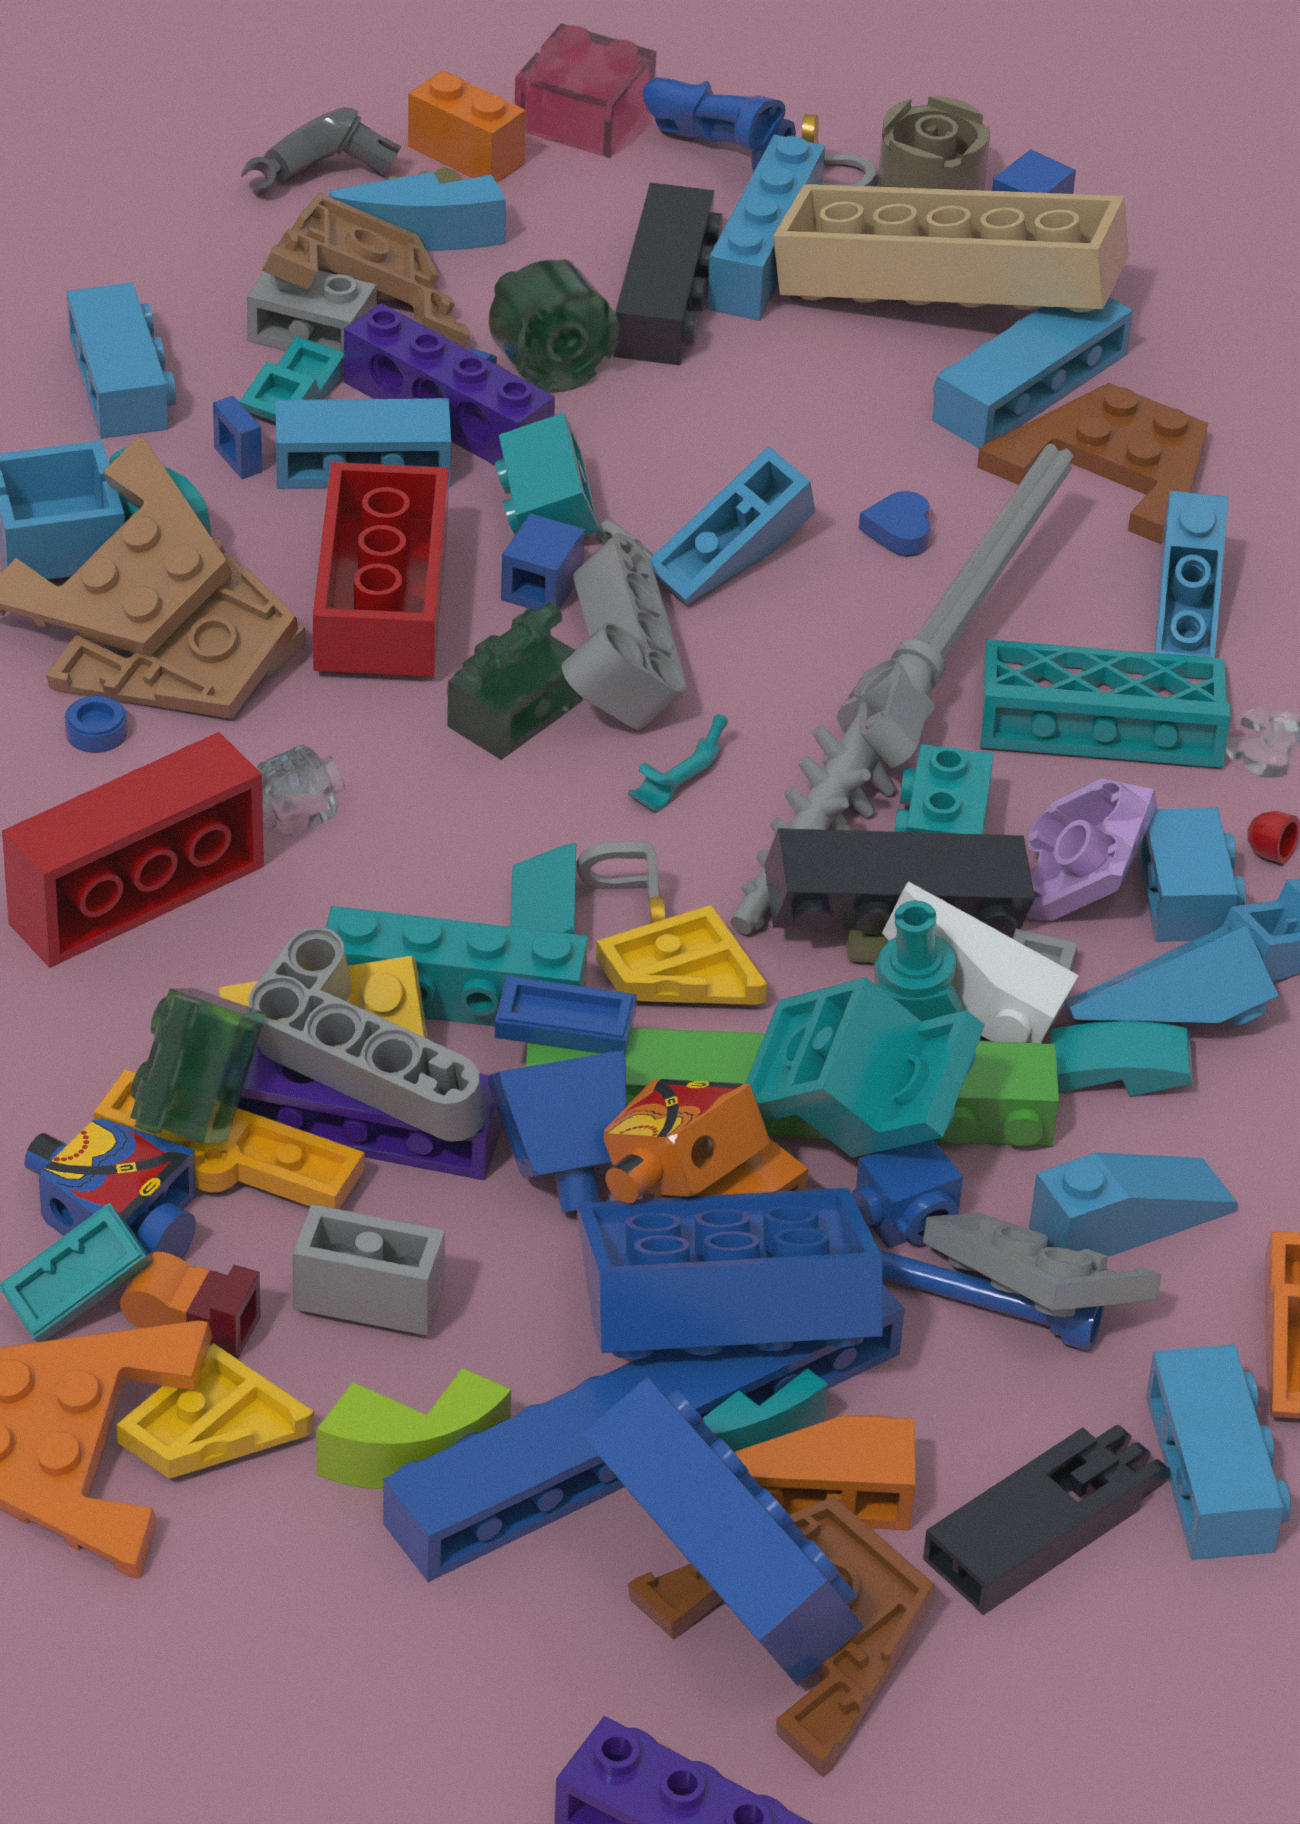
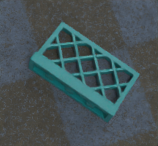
[980,639,1231,768]

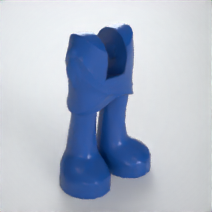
[643,77,796,173]

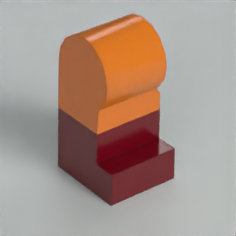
[120,1252,261,1359]

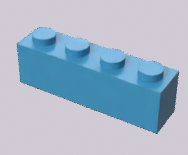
[707,134,826,321]
[932,297,1133,449]

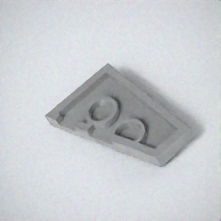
[923,1212,1162,1317]

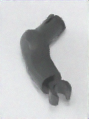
[241,107,401,195]

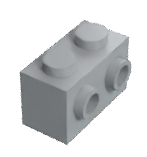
[246,270,377,352]
[292,1204,445,1336]

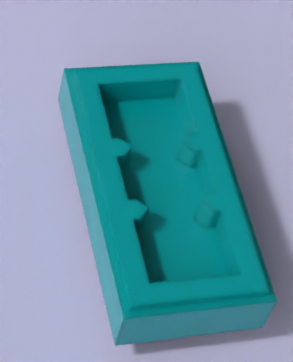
[0,1203,153,1342]

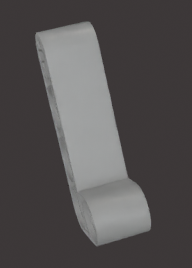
[562,533,687,730]
[249,927,486,1141]

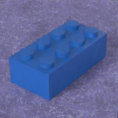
[581,1377,863,1686]

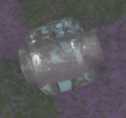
[256,745,346,837]

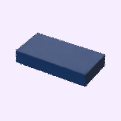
[494,976,637,1055]

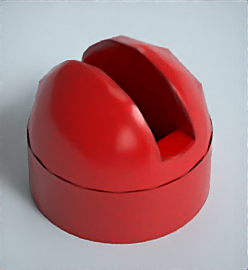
[1247,811,1300,864]

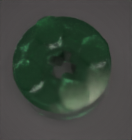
[489,260,619,392]

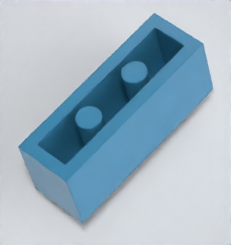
[66,282,177,439]
[275,398,451,489]
[1146,1344,1291,1560]

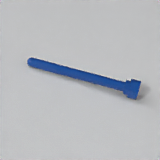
[879,1250,1104,1351]

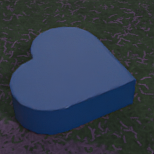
[859,491,930,556]

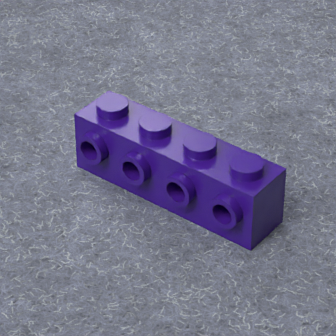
[554,1716,814,1824]

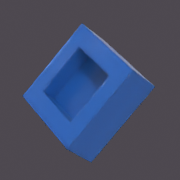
[213,396,262,479]

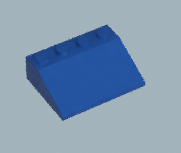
[577,1188,883,1359]

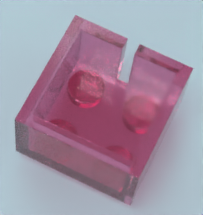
[515,23,657,158]

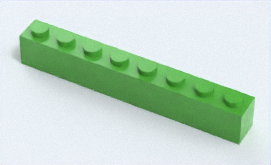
[526,1028,1059,1147]

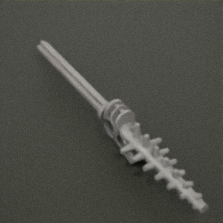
[730,443,1073,934]

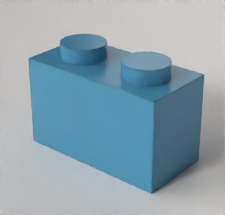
[1137,808,1246,942]

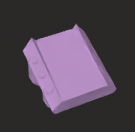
[1027,778,1157,921]

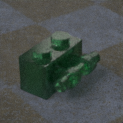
[447,602,583,760]
[130,988,266,1144]

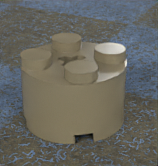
[878,96,990,191]

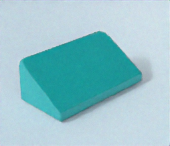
[510,843,577,934]

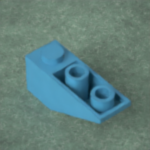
[1155,491,1229,658]

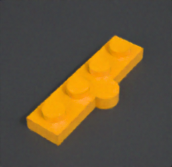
[93,1069,365,1209]

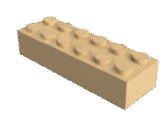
[773,184,1129,312]

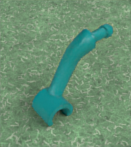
[628,713,728,812]

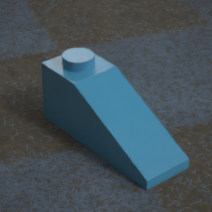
[649,446,815,605]
[1064,920,1279,1026]
[1029,1152,1237,1257]

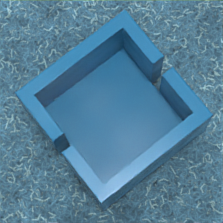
[0,440,125,579]

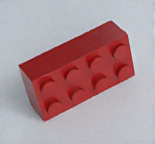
[313,462,449,677]
[2,732,264,968]

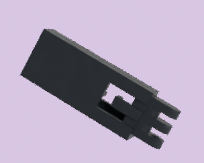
[923,1425,1170,1615]

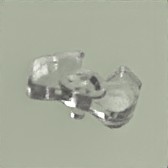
[1226,707,1300,778]

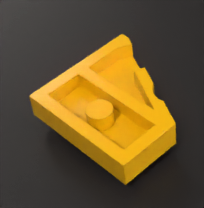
[596,905,767,1005]
[116,1343,314,1479]

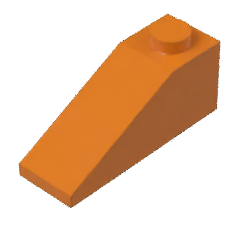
[734,1415,915,1530]

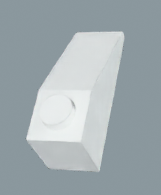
[882,881,1079,1043]

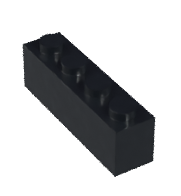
[613,182,723,365]
[764,828,1035,935]

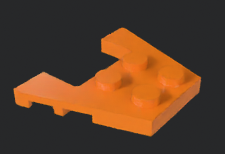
[0,1320,212,1578]

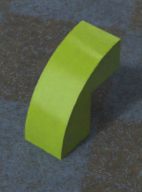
[316,1368,512,1490]

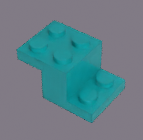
[745,977,985,1158]

